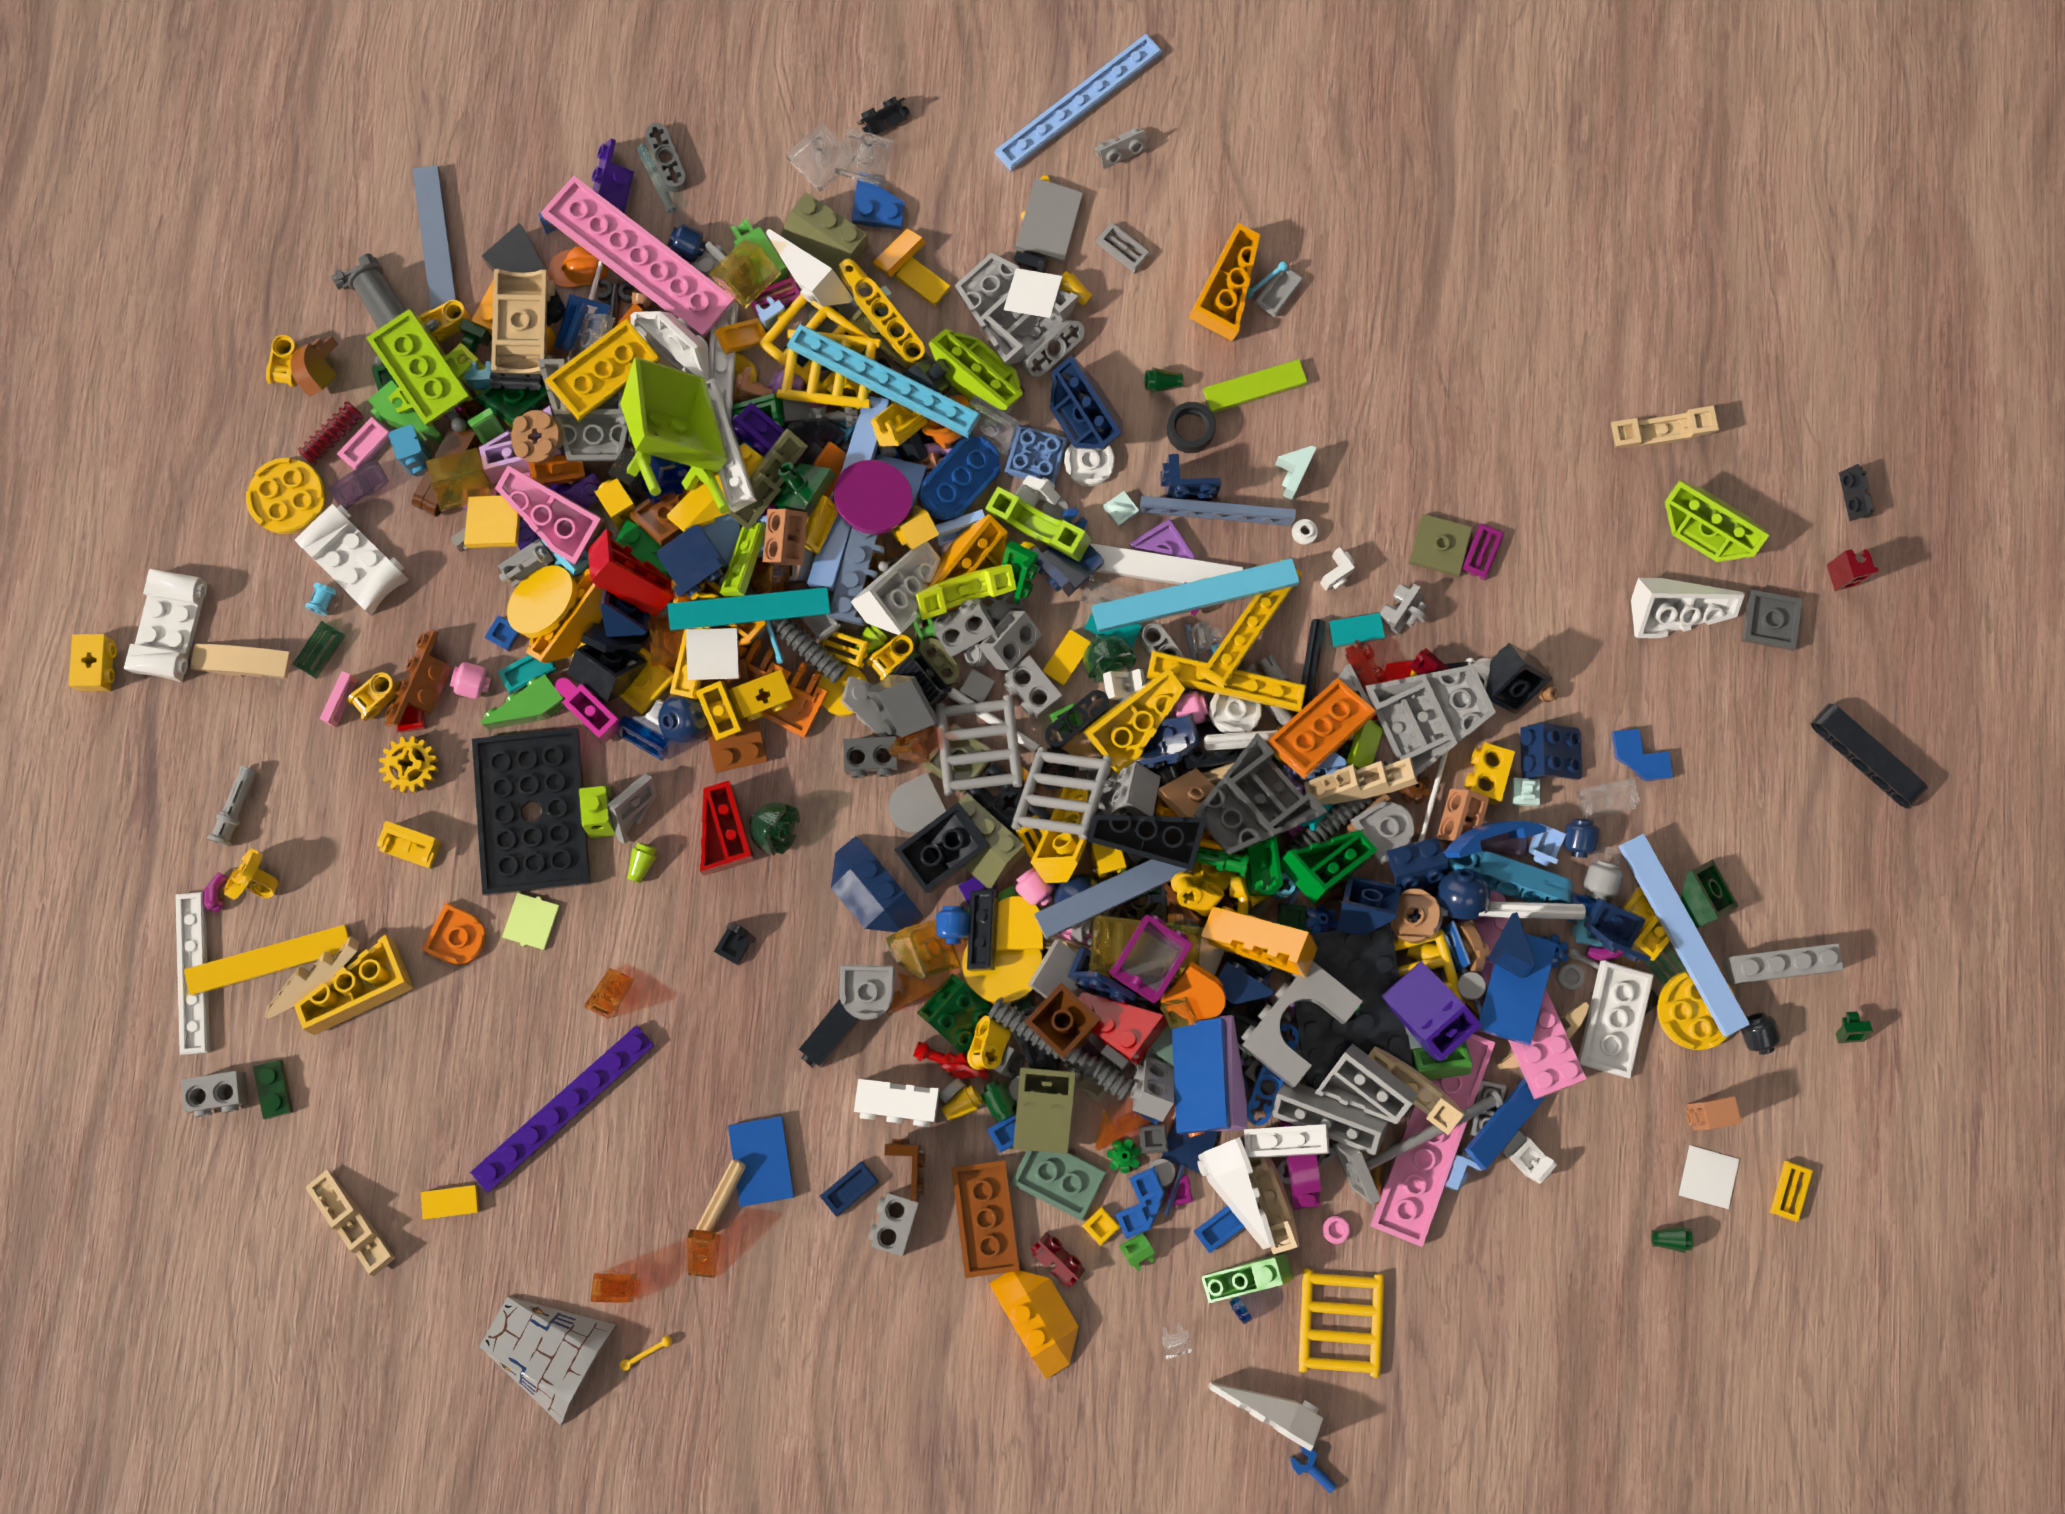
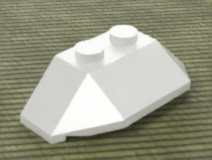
[631,311,709,381]

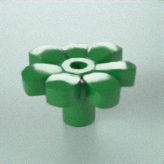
[1106,1139,1141,1174]

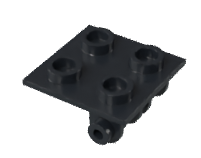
[1184,722,1238,771]

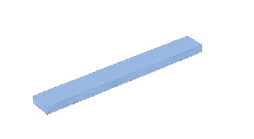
[995,33,1162,172]
[1618,833,1749,1037]

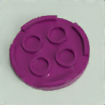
[833,460,912,534]

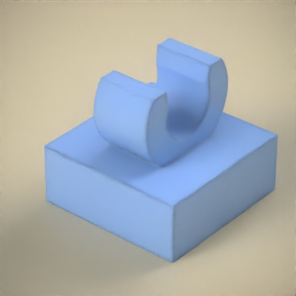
[755,296,786,332]

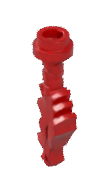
[913,1041,989,1080]

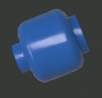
[936,906,970,945]

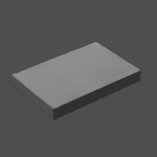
[1015,178,1083,264]

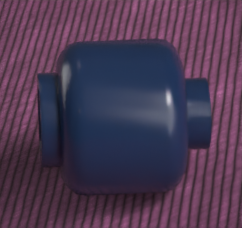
[667,224,706,262]
[1563,819,1600,858]

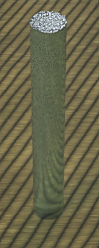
[636,144,676,213]

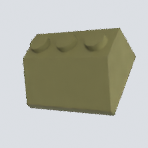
[781,192,869,281]
[959,793,1027,890]

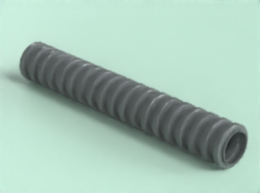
[718,571,847,683]
[1279,760,1393,872]
[988,997,1133,1101]

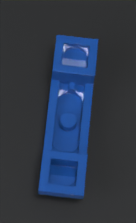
[1444,821,1547,858]

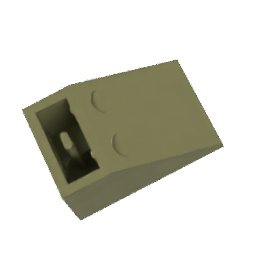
[1013,1067,1075,1154]

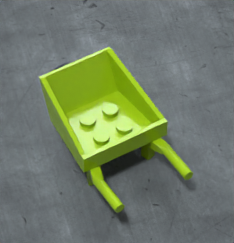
[620,357,730,513]

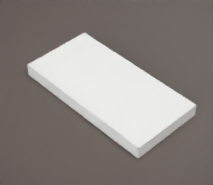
[1578,960,1654,1078]

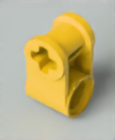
[420,300,472,343]
[266,335,300,387]
[865,635,915,681]
[347,672,399,721]
[1171,871,1224,917]
[967,1016,1011,1070]

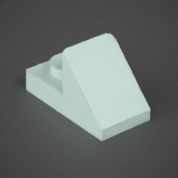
[1275,446,1316,500]

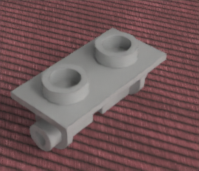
[1094,128,1148,169]
[498,538,555,587]

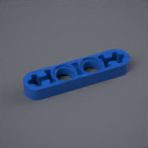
[1247,1024,1299,1126]

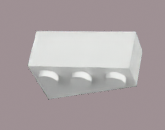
[854,1079,940,1127]

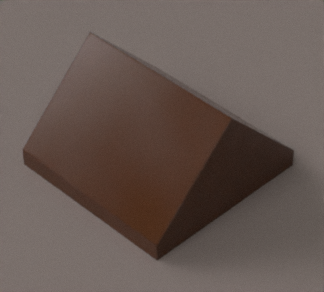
[1024,982,1101,1059]

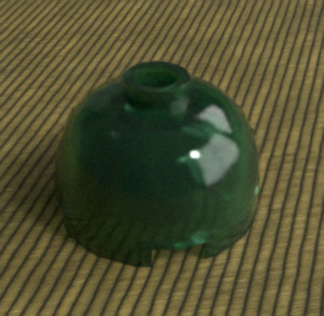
[1083,634,1137,683]
[749,801,800,856]

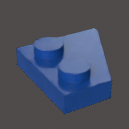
[852,175,905,230]

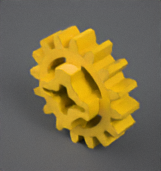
[379,736,439,794]

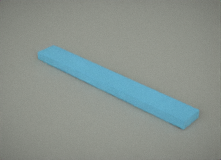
[787,324,980,438]
[1091,558,1299,633]

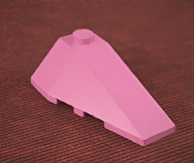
[495,465,605,564]

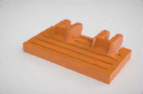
[738,639,829,738]

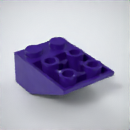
[1381,961,1482,1061]

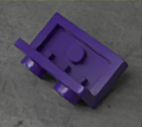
[731,402,784,457]

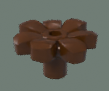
[1397,774,1431,805]

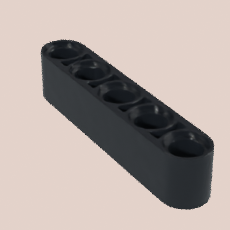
[1810,703,1928,809]

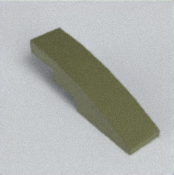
[728,429,808,530]

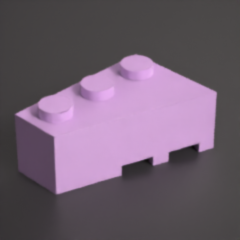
[479,406,565,484]

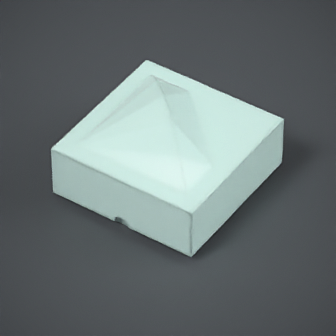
[1103,491,1139,528]

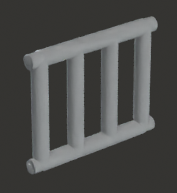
[935,695,1023,796]
[1011,747,1112,840]

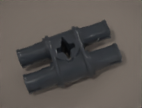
[967,762,1052,842]

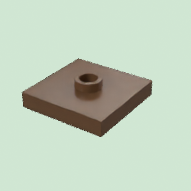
[1157,768,1215,817]

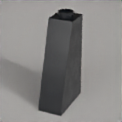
[482,223,566,326]

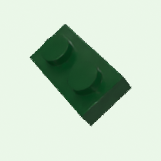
[253,1060,293,1120]

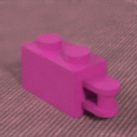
[555,678,623,744]

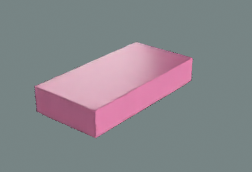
[337,417,390,472]
[320,671,358,727]

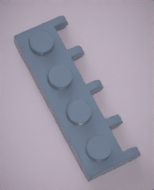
[828,526,885,626]

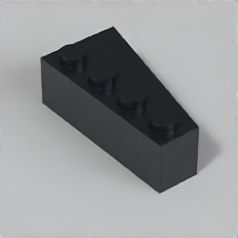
[1087,814,1207,870]

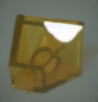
[886,919,962,979]

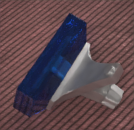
[618,699,669,761]

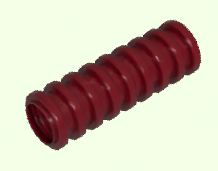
[298,402,363,465]

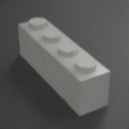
[1723,943,1844,985]
[1271,1082,1389,1155]

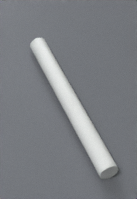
[948,688,1040,754]

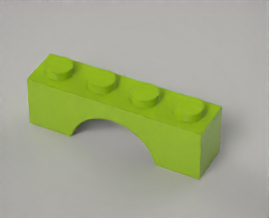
[985,487,1092,562]

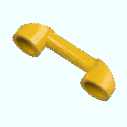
[1230,876,1249,916]

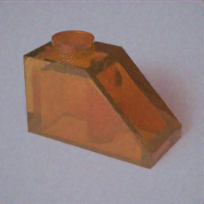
[649,615,684,667]
[590,1271,640,1303]

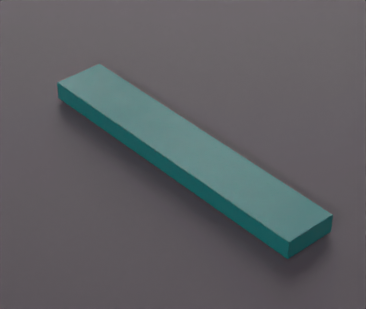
[667,587,830,631]

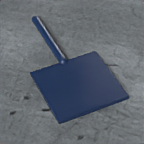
[1161,1116,1219,1216]

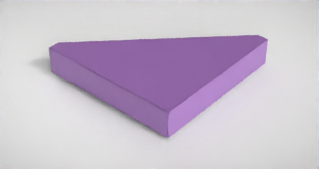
[1130,519,1196,560]

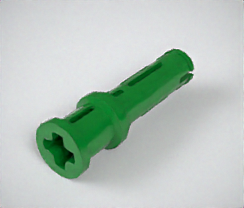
[1195,847,1250,878]

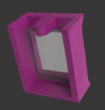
[1108,915,1193,1003]

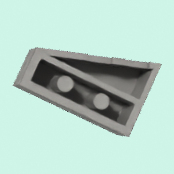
[1315,1043,1419,1124]

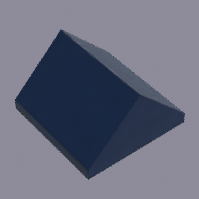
[600,589,650,637]
[1487,912,1535,978]

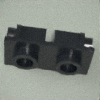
[857,96,910,137]
[1839,464,1875,521]

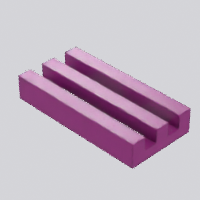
[747,277,800,319]
[1461,523,1504,580]

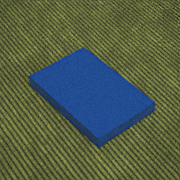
[728,1116,795,1207]

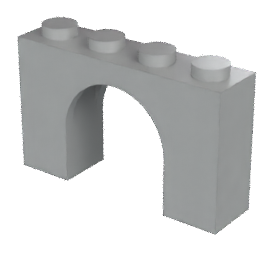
[1241,961,1363,1088]

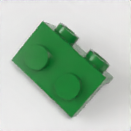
[1002,541,1039,604]

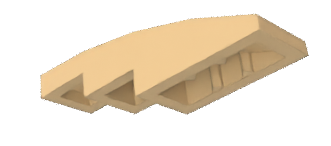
[190,644,292,679]
[1304,757,1418,805]
[264,936,359,1019]
[305,1170,395,1276]

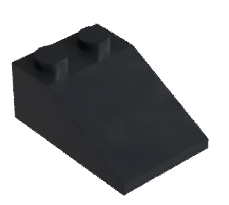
[895,802,990,893]

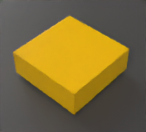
[1082,1207,1120,1246]

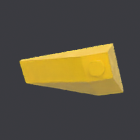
[667,443,763,532]
[1083,668,1185,775]
[1031,787,1090,883]

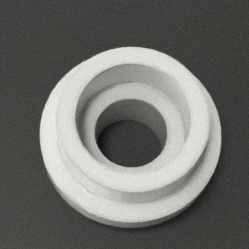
[1292,519,1318,545]

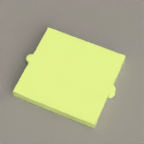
[502,893,560,950]

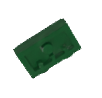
[917,973,995,1053]

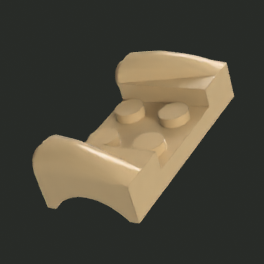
[491,269,555,376]

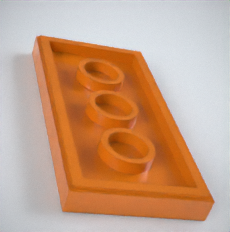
[1266,678,1377,780]

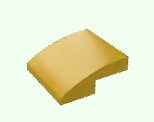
[1622,887,1670,961]

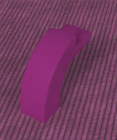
[1278,1119,1321,1210]

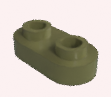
[918,638,960,686]

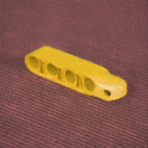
[838,259,925,367]

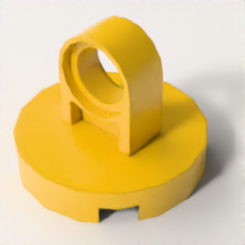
[224,848,279,900]

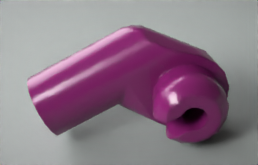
[204,871,229,913]
[1585,945,1624,962]

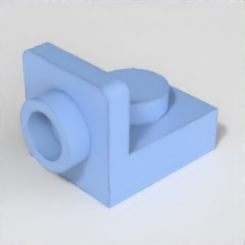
[1444,1152,1483,1190]

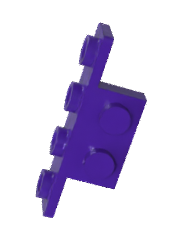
[592,138,634,213]
[518,473,601,550]

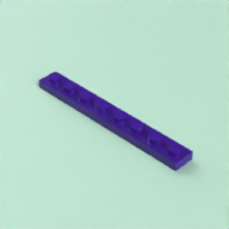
[470,1025,655,1193]

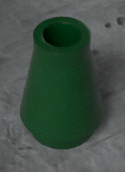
[1144,367,1183,393]
[1651,1225,1693,1253]

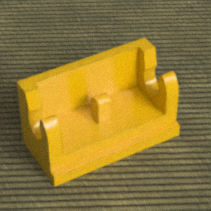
[870,402,928,446]
[377,821,441,869]

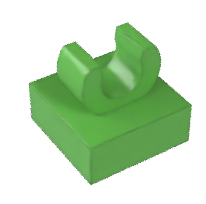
[1119,1233,1155,1271]

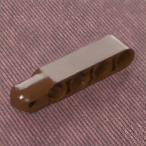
[412,397,487,517]

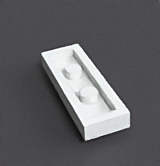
[1244,1124,1329,1158]

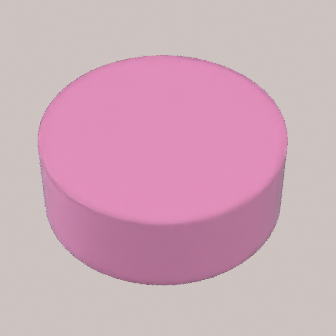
[1322,1216,1350,1244]

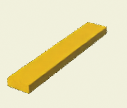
[1201,559,1302,689]
[1146,651,1306,712]
[184,924,349,996]

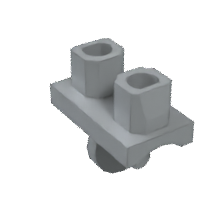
[1380,584,1427,635]

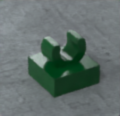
[459,319,492,353]
[1836,1011,1873,1044]

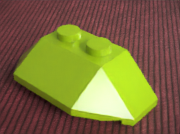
[929,328,1023,410]
[1665,480,1769,562]

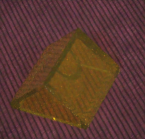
[708,239,781,309]
[426,448,491,511]

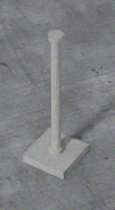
[1332,1091,1503,1205]

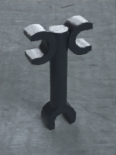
[597,280,635,338]

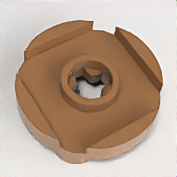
[511,410,563,464]
[1391,889,1443,944]
[1455,920,1490,973]

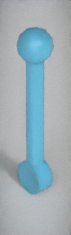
[1246,261,1288,299]
[765,621,784,664]

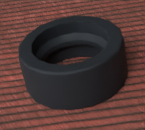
[1167,402,1216,453]

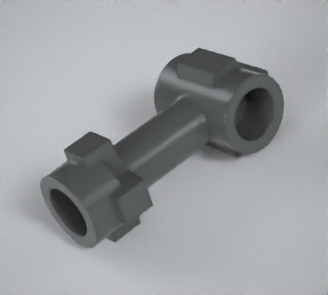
[331,253,380,290]
[809,406,858,427]

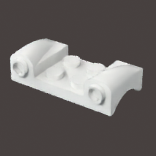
[295,504,409,615]
[124,569,208,682]

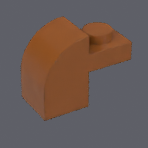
[290,336,338,396]

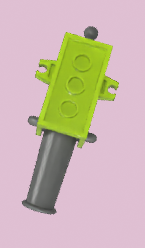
[348,263,474,433]

